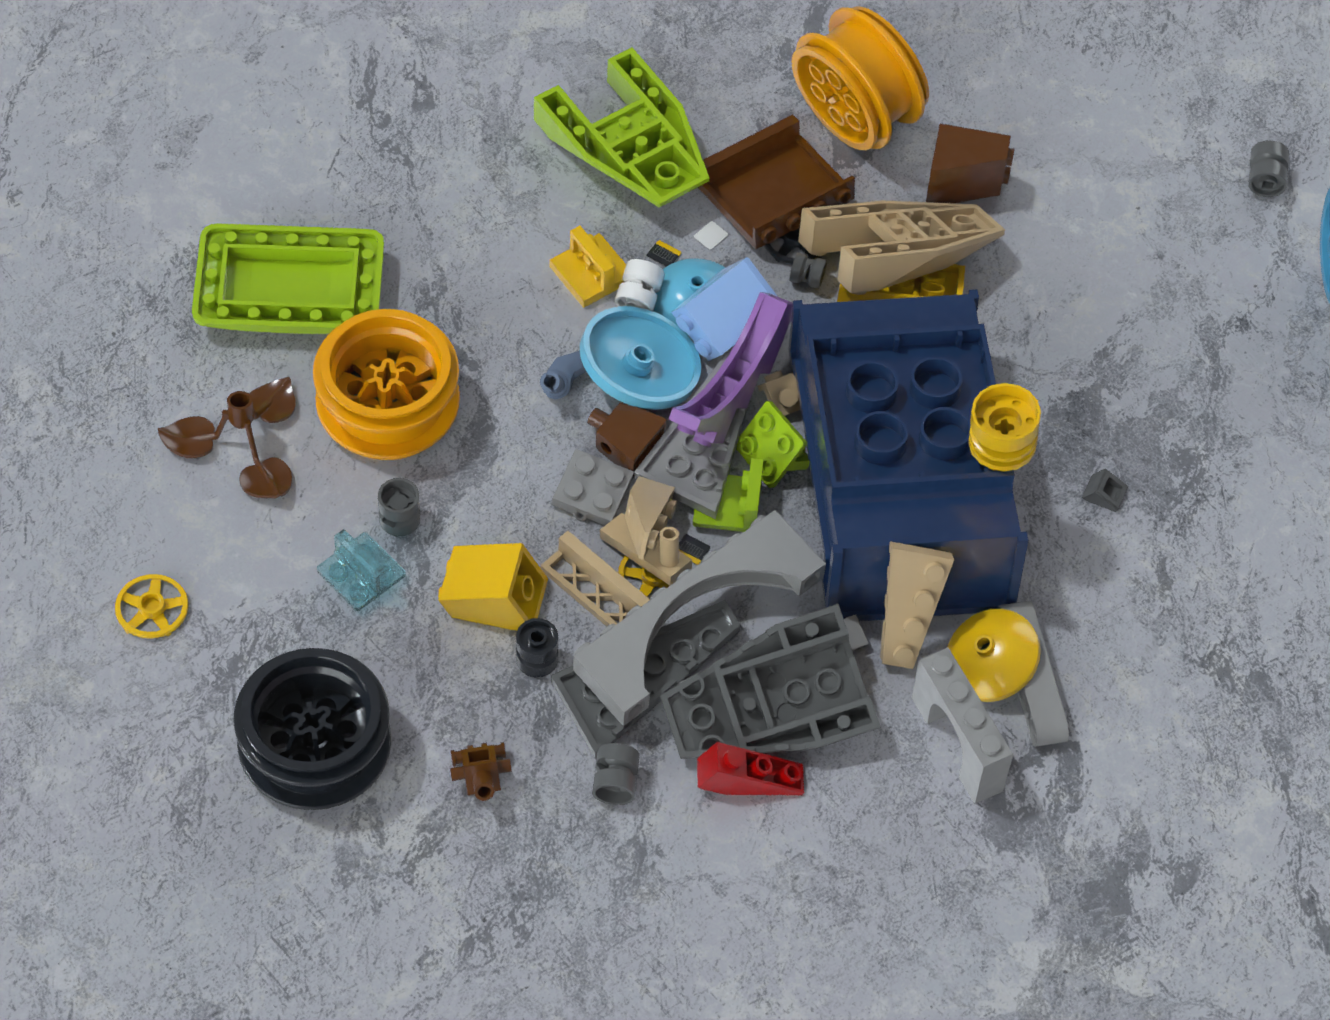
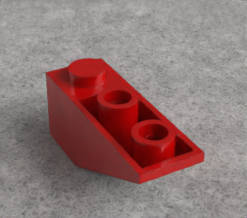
[697,742,804,795]

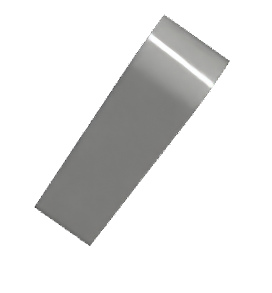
[997,601,1069,747]

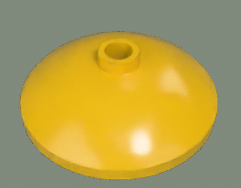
[947,609,1041,702]

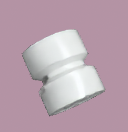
[615,259,665,311]

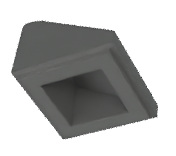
[1082,468,1129,512]

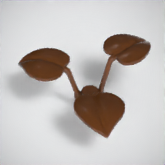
[158,377,296,498]

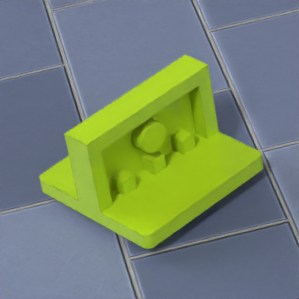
[736,401,810,488]

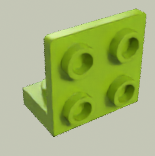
[693,458,764,532]

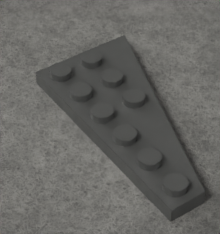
[551,600,740,759]

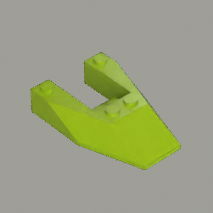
[534,47,709,208]

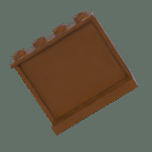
[698,114,855,250]

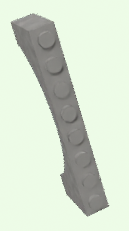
[573,510,826,726]

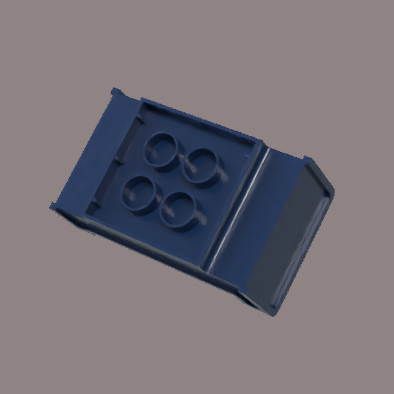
[788,289,1029,621]

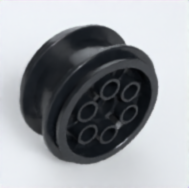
[233,648,391,810]

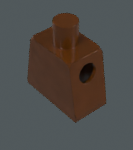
[587,402,667,477]

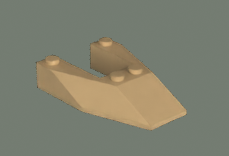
[798,200,1005,295]

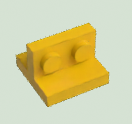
[549,226,626,308]

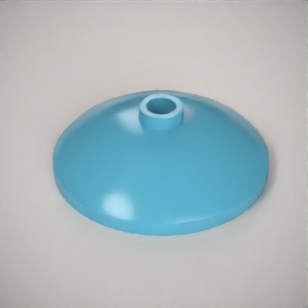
[653,258,725,336]

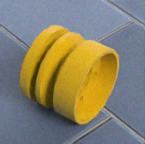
[968,383,1041,472]

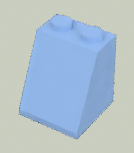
[671,257,777,361]

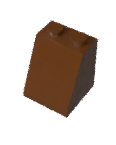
[926,123,1015,204]

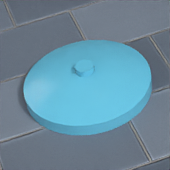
[580,306,701,410]

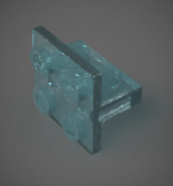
[317,529,406,611]

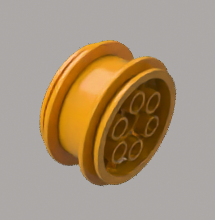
[791,6,929,150]
[313,309,460,460]

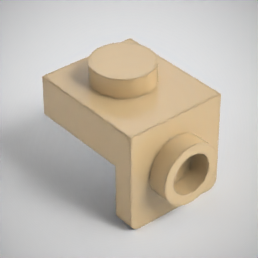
[757,370,801,416]

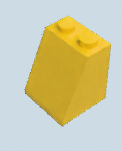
[438,543,548,631]

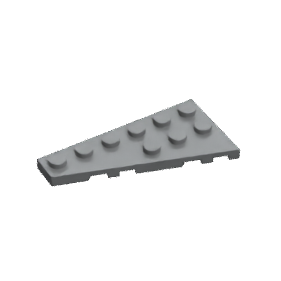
[634,346,750,519]

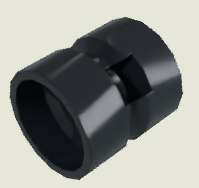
[516,618,559,678]

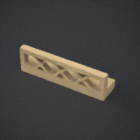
[540,531,650,627]

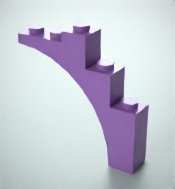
[668,292,793,447]

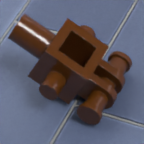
[450,742,512,801]

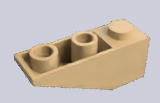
[624,476,677,560]

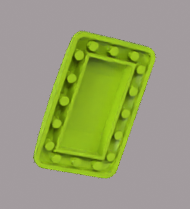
[192,223,384,334]

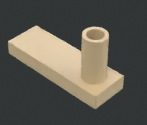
[600,513,692,585]

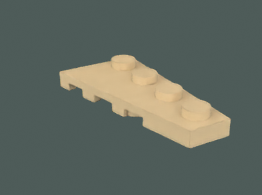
[880,541,954,669]

